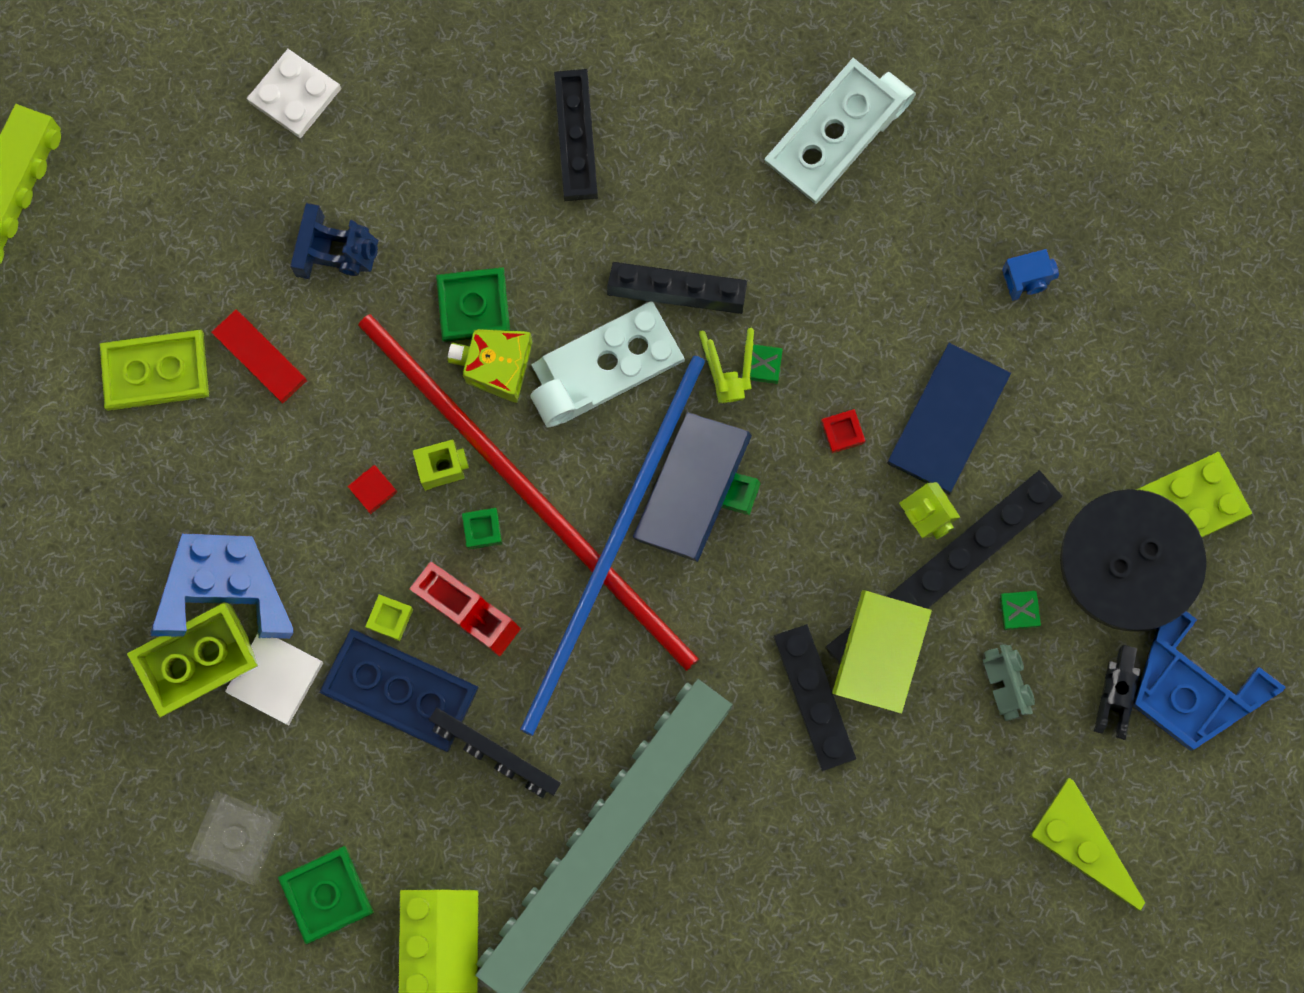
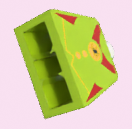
[448,329,533,403]

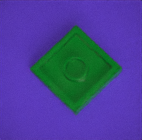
[436,267,511,342]
[278,846,374,945]

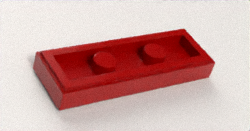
[211,309,307,404]

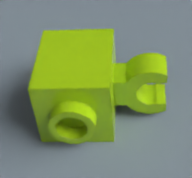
[899,482,960,539]

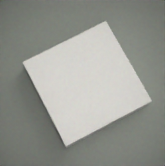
[225,634,323,725]

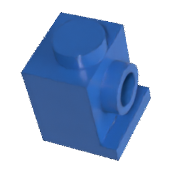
[1002,249,1059,301]

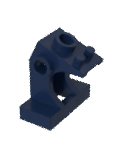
[290,203,379,279]

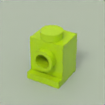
[413,440,469,491]

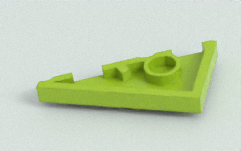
[1030,778,1145,911]

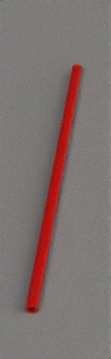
[358,314,699,671]

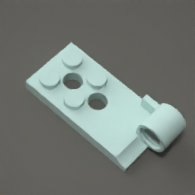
[764,58,916,204]
[530,301,685,427]

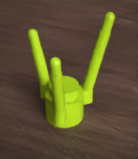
[699,328,754,403]

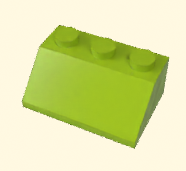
[127,602,258,718]
[399,890,478,993]

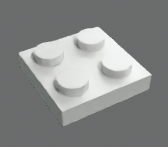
[247,49,341,139]

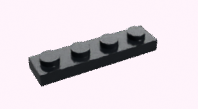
[554,69,598,201]
[607,262,748,314]
[773,624,856,772]
[429,707,561,798]

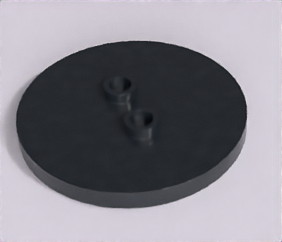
[1060,489,1206,632]

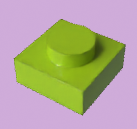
[365,594,413,642]

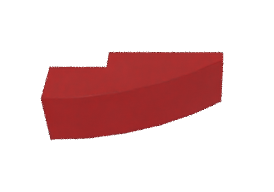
[410,562,521,657]

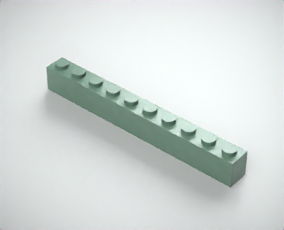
[475,679,733,993]

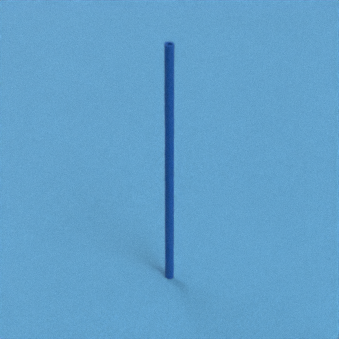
[520,356,705,736]

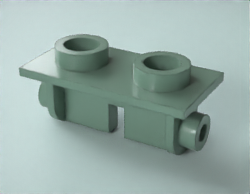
[983,644,1035,721]

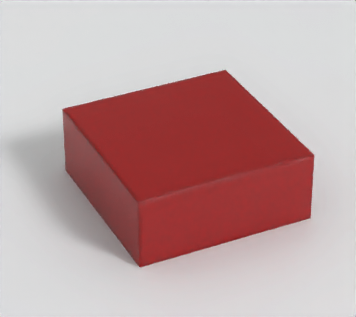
[821,409,866,454]
[347,464,398,514]

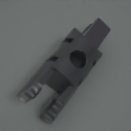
[1094,645,1140,740]

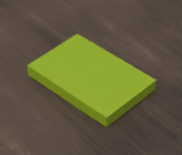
[100,330,209,411]
[832,590,932,714]

